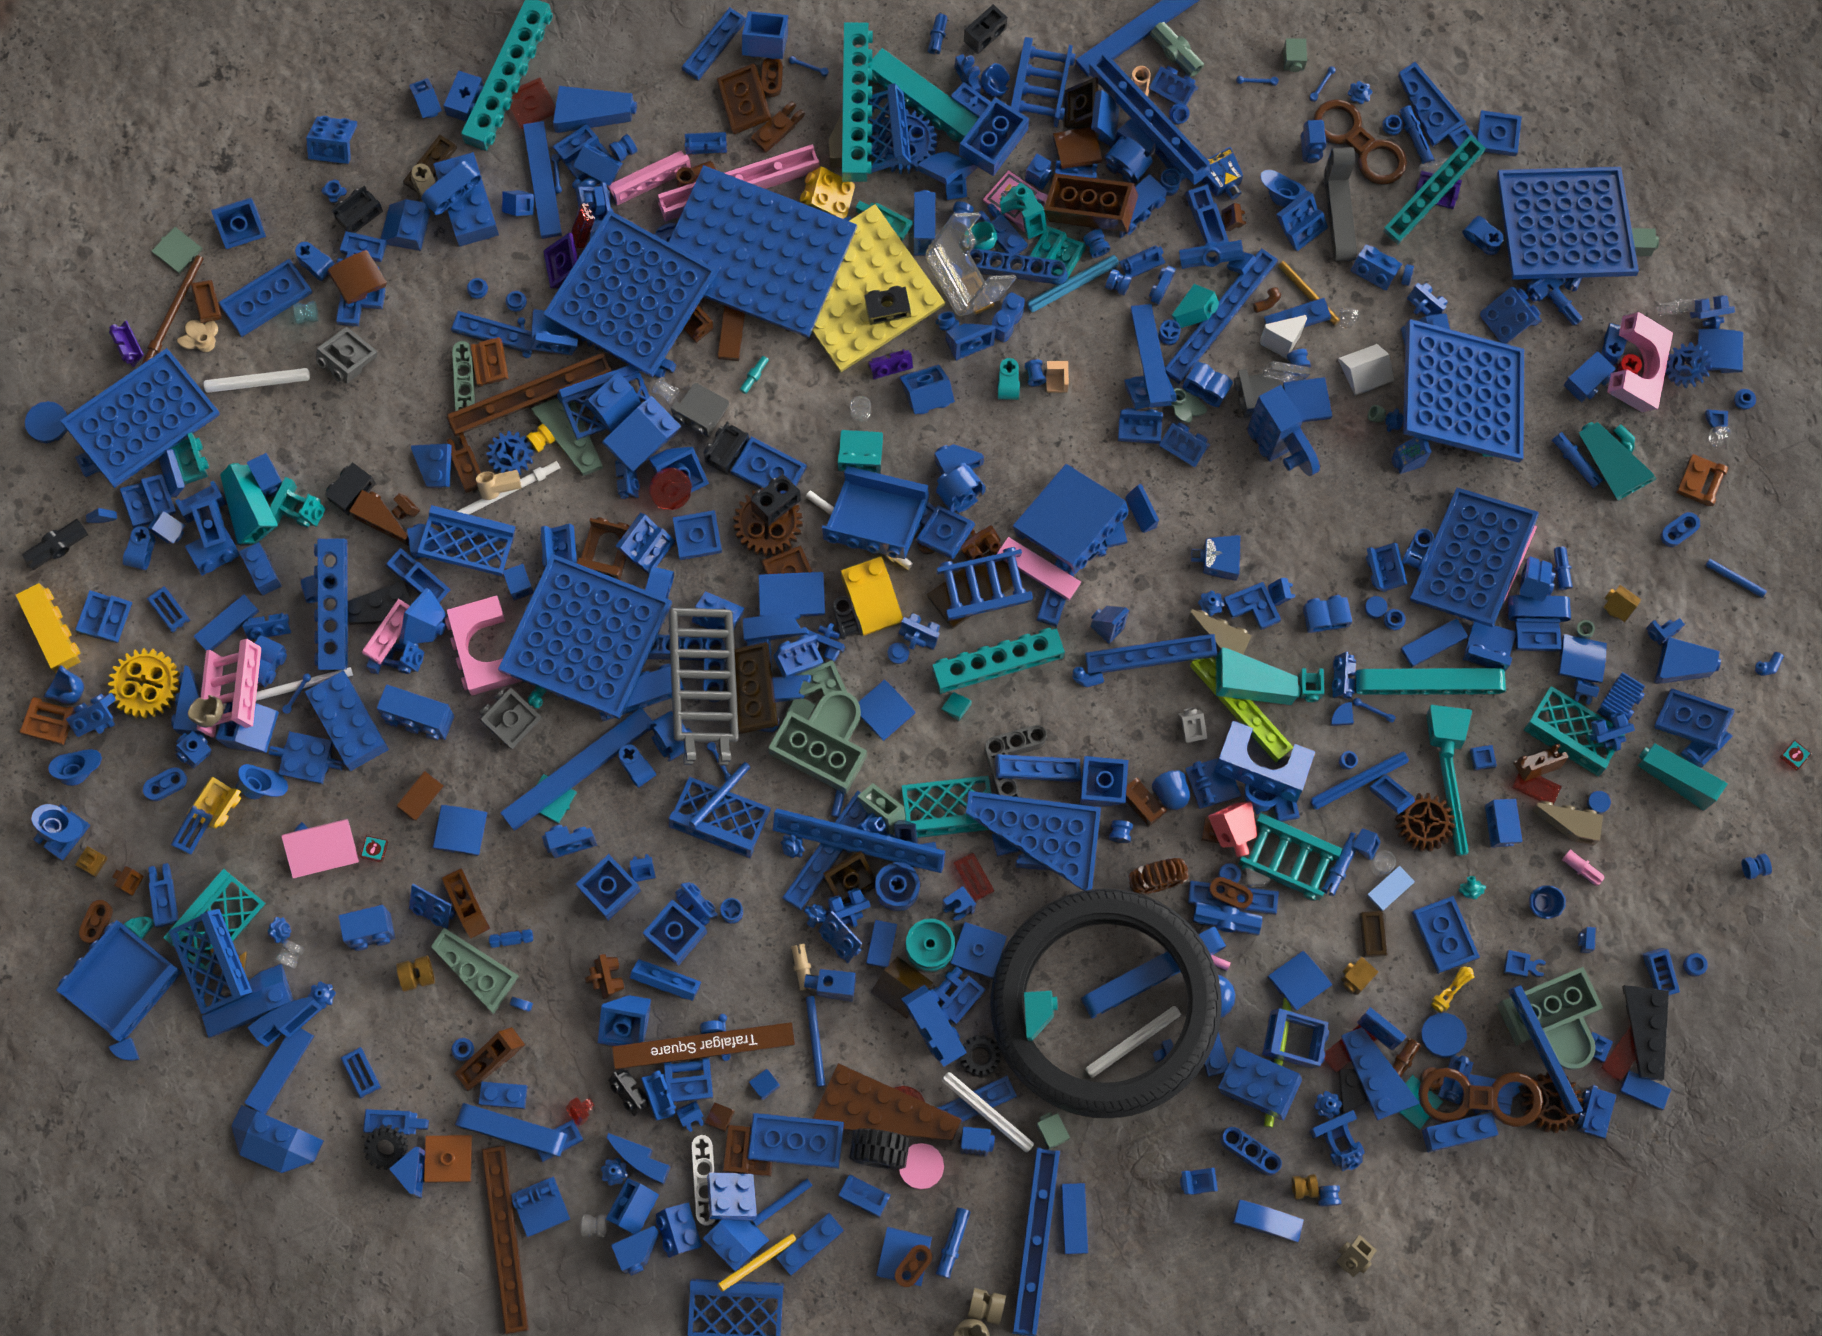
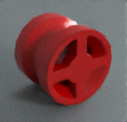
[1617,354,1642,375]

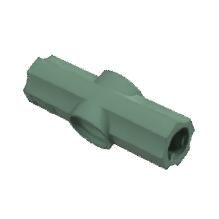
[1150,22,1204,77]

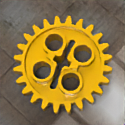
[108,648,180,719]

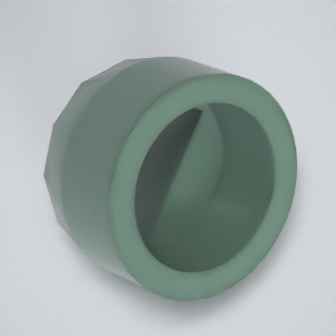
[1368,405,1386,423]
[1577,620,1595,639]

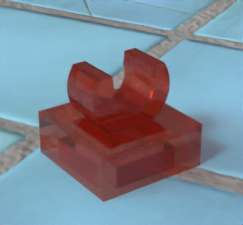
[566,1097,595,1127]

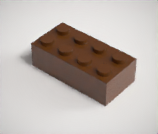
[1044,173,1138,232]

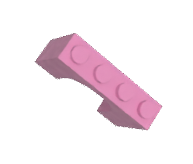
[1607,312,1673,412]
[445,596,522,696]

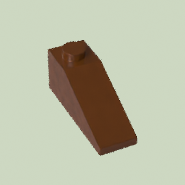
[349,490,409,546]
[442,868,490,939]
[455,1027,525,1091]

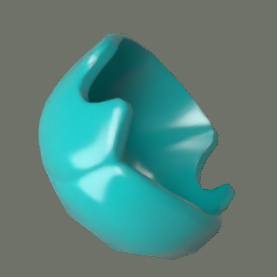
[965,221,997,251]

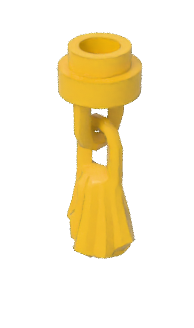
[1431,967,1474,1013]

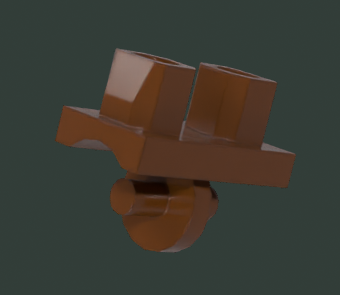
[960,525,1001,561]
[585,954,624,999]

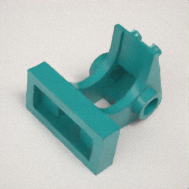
[999,182,1047,239]
[270,477,326,528]

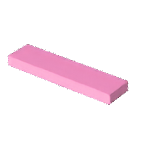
[997,537,1081,601]

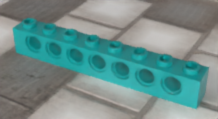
[461,0,553,151]
[842,22,873,182]

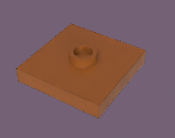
[424,1135,472,1183]

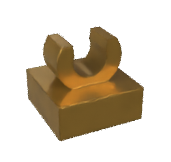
[75,846,108,877]

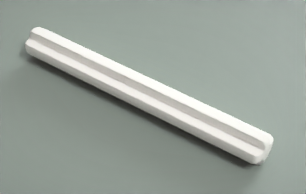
[204,368,310,393]
[1086,1006,1181,1078]
[942,1072,1034,1152]

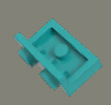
[172,432,209,485]

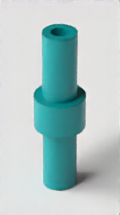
[739,356,769,394]

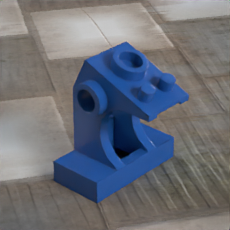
[366,640,424,675]
[1309,1110,1365,1172]

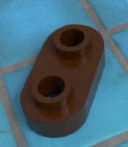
[761,58,783,97]
[1209,877,1253,910]
[79,900,113,944]
[895,1245,932,1287]

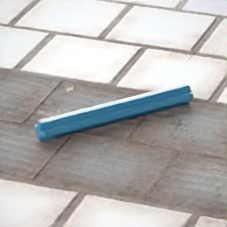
[1027,255,1119,312]

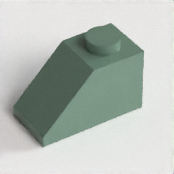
[857,783,906,834]

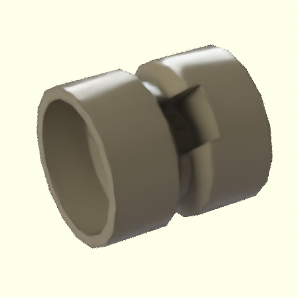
[968,1288,1006,1325]

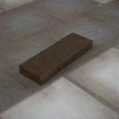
[403,135,457,191]

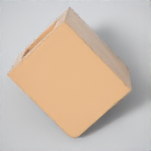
[1046,361,1069,393]

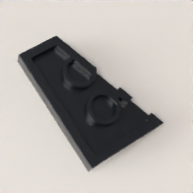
[348,581,412,625]

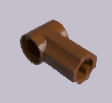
[676,160,716,188]

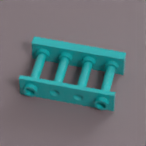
[1238,813,1342,901]

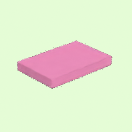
[282,819,359,878]

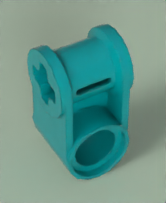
[998,358,1020,400]

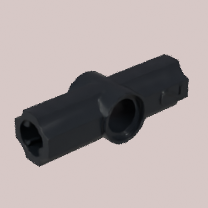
[22,519,89,571]

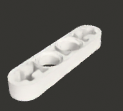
[692,1135,716,1226]

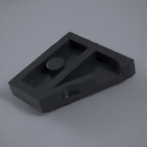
[1339,1069,1368,1114]

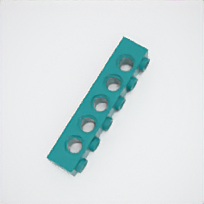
[1383,135,1486,245]
[932,628,1065,694]

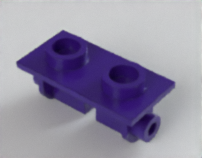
[109,320,144,367]
[868,349,913,380]

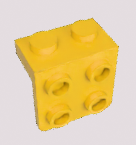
[800,166,855,219]
[187,777,241,829]

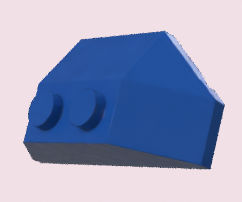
[231,1105,324,1173]

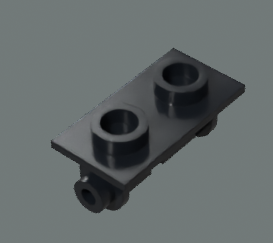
[608,1069,650,1117]

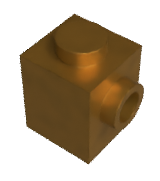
[1603,585,1642,622]
[1341,957,1378,995]

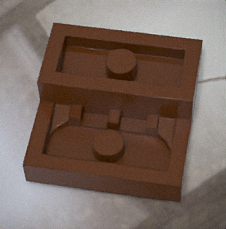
[1053,127,1102,169]
[327,250,387,304]
[723,1125,773,1177]

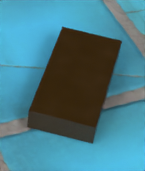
[1360,911,1388,957]

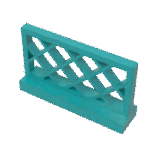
[1524,686,1625,777]
[902,776,991,838]
[163,869,266,970]

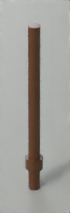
[142,255,204,364]

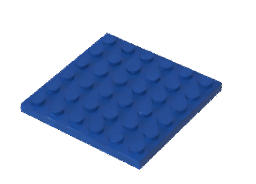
[1497,167,1639,280]
[543,210,718,377]
[1403,319,1524,463]
[498,554,672,719]

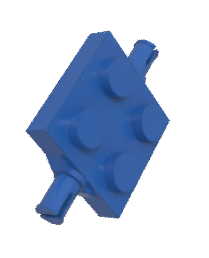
[269,731,344,784]

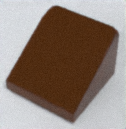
[705,1102,735,1132]

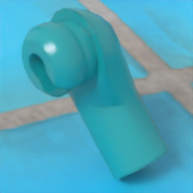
[1613,424,1635,453]
[527,686,547,708]

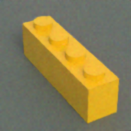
[16,583,81,673]

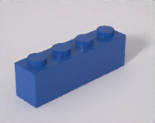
[599,664,684,722]

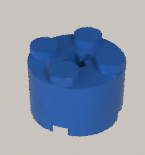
[1105,136,1153,183]
[936,463,986,513]
[647,711,693,762]
[875,862,920,911]

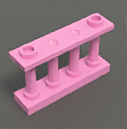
[197,639,261,737]

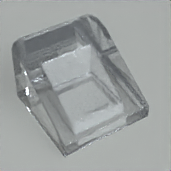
[1243,868,1270,888]

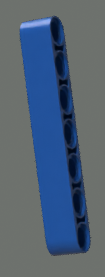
[1081,927,1226,1019]

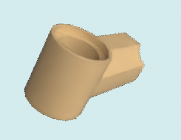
[476,470,522,500]

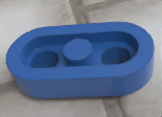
[1149,265,1176,305]
[1660,512,1700,547]
[143,767,187,801]

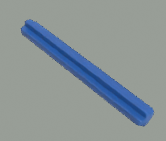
[1310,752,1409,809]

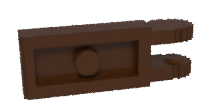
[751,101,805,153]
[447,433,481,493]

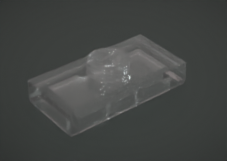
[1263,361,1310,382]

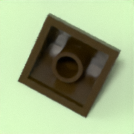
[1065,77,1098,129]
[823,851,876,905]
[871,956,933,1019]

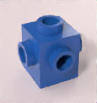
[175,731,212,769]

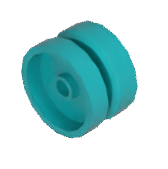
[906,919,955,972]

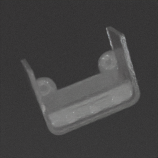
[926,213,1016,316]

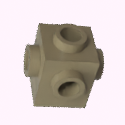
[1336,1235,1377,1278]

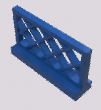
[854,83,911,173]
[557,365,650,440]
[417,505,516,576]
[669,777,771,858]
[169,909,252,1014]
[688,1279,784,1336]

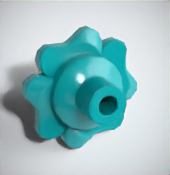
[1458,876,1486,899]

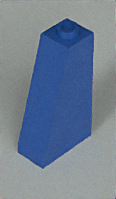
[553,86,637,133]

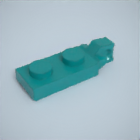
[855,200,912,241]

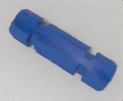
[489,929,533,948]

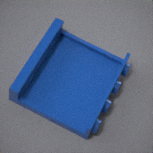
[1013,464,1129,574]
[822,466,929,559]
[56,920,183,1042]

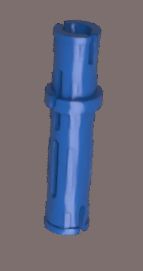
[1399,105,1435,166]
[1551,432,1603,489]
[1321,832,1358,896]
[936,1207,971,1279]

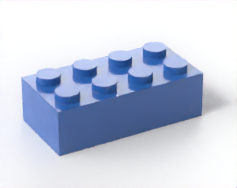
[434,152,499,247]
[305,670,389,771]

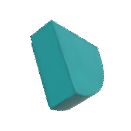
[123,917,155,939]

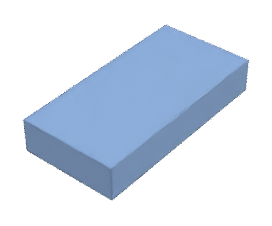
[1367,866,1415,911]

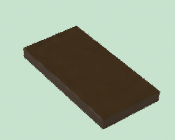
[927,550,1022,629]
[734,642,778,734]

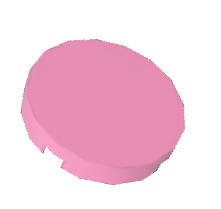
[899,1143,944,1190]

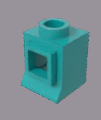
[1299,668,1324,702]

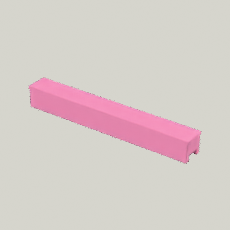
[658,144,820,222]

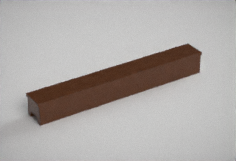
[446,352,612,437]

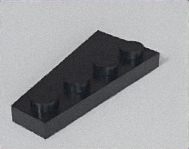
[1622,985,1669,1081]

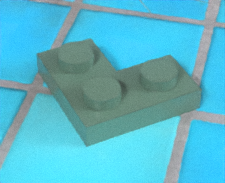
[796,660,847,697]

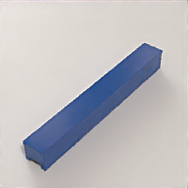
[1089,52,1210,185]
[1012,1148,1060,1336]

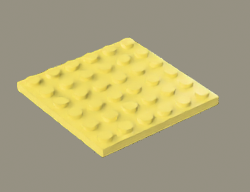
[812,204,945,372]

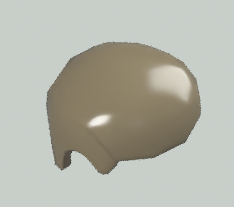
[188,695,224,728]
[953,1318,990,1336]

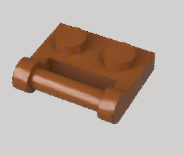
[1676,454,1728,506]
[20,697,75,745]

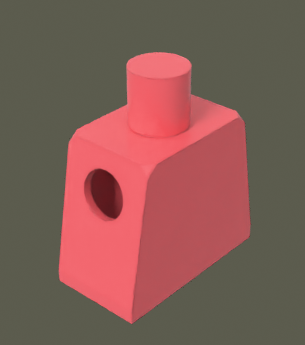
[1208,801,1257,857]

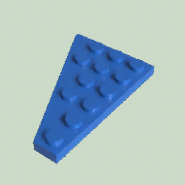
[966,791,1101,891]

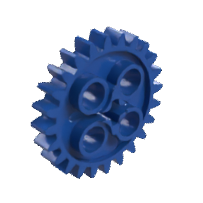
[871,109,937,174]

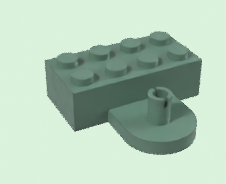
[768,691,867,794]
[1497,967,1603,1070]

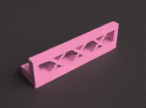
[608,150,691,205]

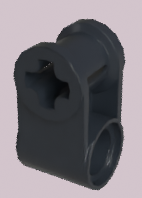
[833,596,863,640]

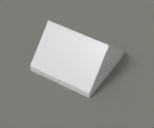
[1260,315,1307,359]
[1338,344,1394,396]

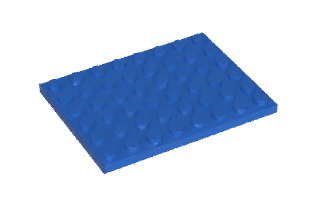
[669,165,857,338]

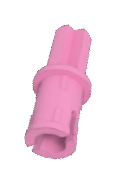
[1562,849,1604,886]

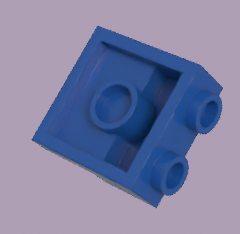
[542,825,597,858]

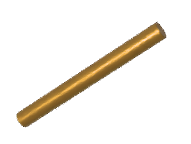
[1278,261,1340,326]

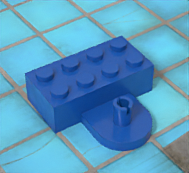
[1247,385,1320,476]

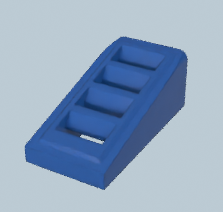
[1643,948,1680,995]

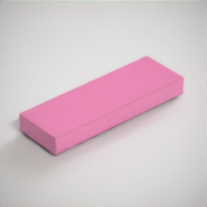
[362,599,410,665]

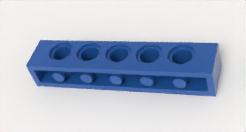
[314,539,348,670]

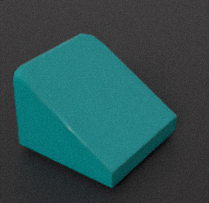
[941,692,972,721]

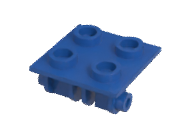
[1185,758,1241,809]
[409,884,456,929]
[818,911,862,963]
[511,1176,570,1237]

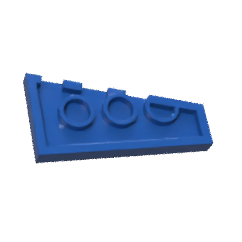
[1398,62,1466,147]
[1340,1027,1420,1121]

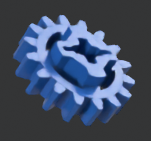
[1665,342,1712,388]
[487,431,534,476]

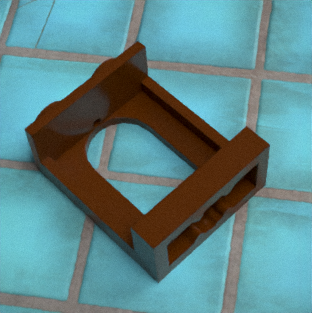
[577,517,630,580]

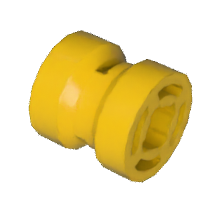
[526,424,555,453]

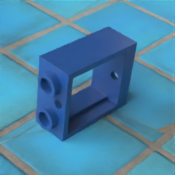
[914,190,935,256]
[1262,1008,1329,1069]

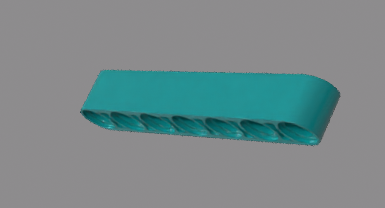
[1355,668,1506,695]

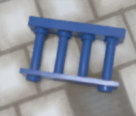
[1011,37,1076,127]
[936,547,1033,621]

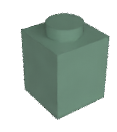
[1283,38,1307,72]
[1632,228,1659,256]
[1036,1112,1070,1150]

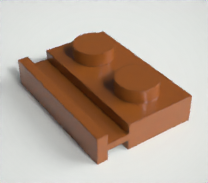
[470,337,509,386]

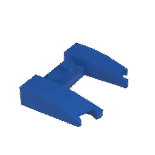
[743,613,811,703]

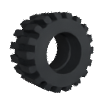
[849,1128,910,1170]

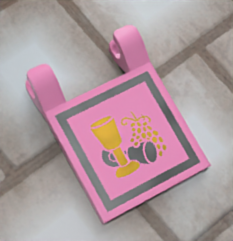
[983,170,1048,232]

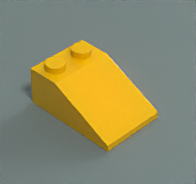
[841,556,903,636]

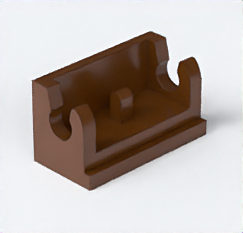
[683,305,714,343]
[1513,744,1568,781]
[397,771,444,821]
[1126,777,1167,827]

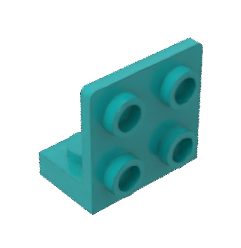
[838,430,883,474]

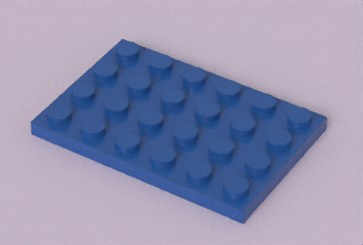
[60,348,220,488]
[1410,487,1539,628]

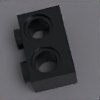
[964,4,1008,54]
[751,474,801,526]

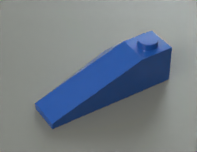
[202,964,294,1038]

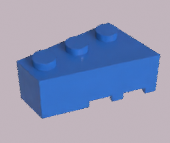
[901,985,967,1067]

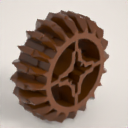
[1395,793,1455,852]
[1128,858,1189,895]
[1521,1072,1584,1133]

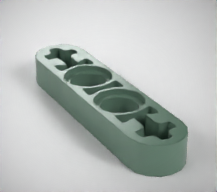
[452,341,475,411]

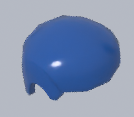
[981,63,1010,97]
[1529,885,1566,919]

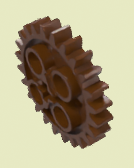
[733,488,803,556]

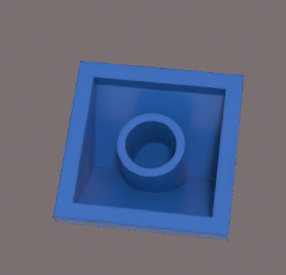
[211,197,266,249]
[390,1147,425,1198]

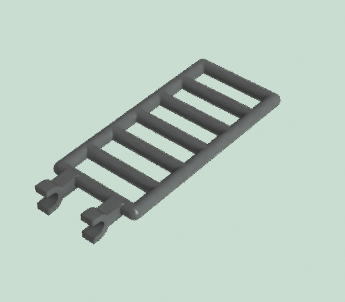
[669,607,739,766]

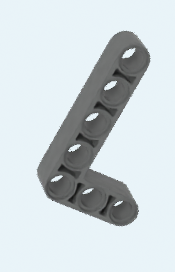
[1324,147,1357,261]
[985,725,1047,797]

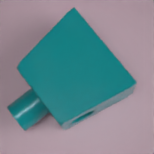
[1426,705,1472,758]

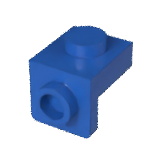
[1180,1168,1218,1195]

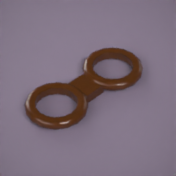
[1313,99,1407,185]
[1418,1068,1543,1127]

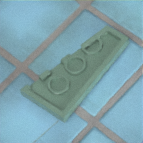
[531,398,603,476]
[431,928,519,1014]

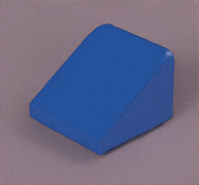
[1354,829,1381,860]
[749,1069,780,1100]

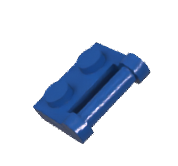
[664,1057,713,1103]

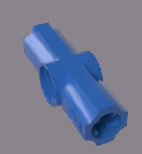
[1179,240,1244,269]
[1193,902,1263,936]

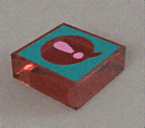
[1779,739,1812,771]
[360,835,389,863]

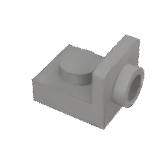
[1178,708,1207,743]

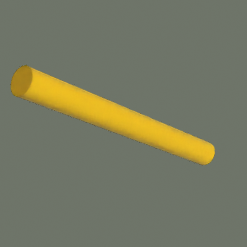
[717,1234,796,1292]

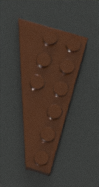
[813,1063,962,1141]

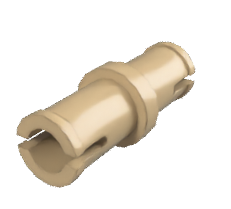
[791,944,812,991]

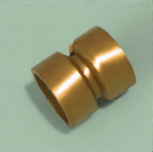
[396,955,435,992]

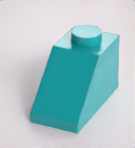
[1171,284,1219,328]
[1024,991,1058,1041]

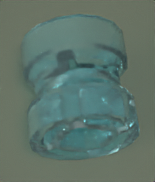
[293,301,319,324]

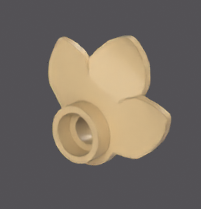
[177,320,218,352]

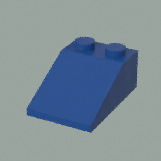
[602,396,681,473]

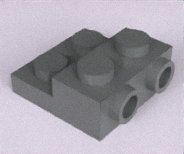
[316,327,377,384]
[478,687,542,749]

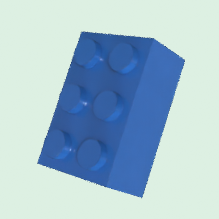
[959,97,1029,176]
[377,684,455,741]
[1218,1047,1302,1121]

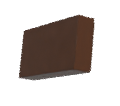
[191,280,222,323]

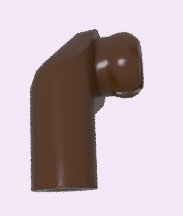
[1253,287,1281,313]

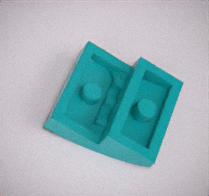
[1030,226,1086,279]

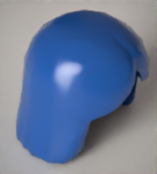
[44,665,84,704]
[1152,770,1190,810]

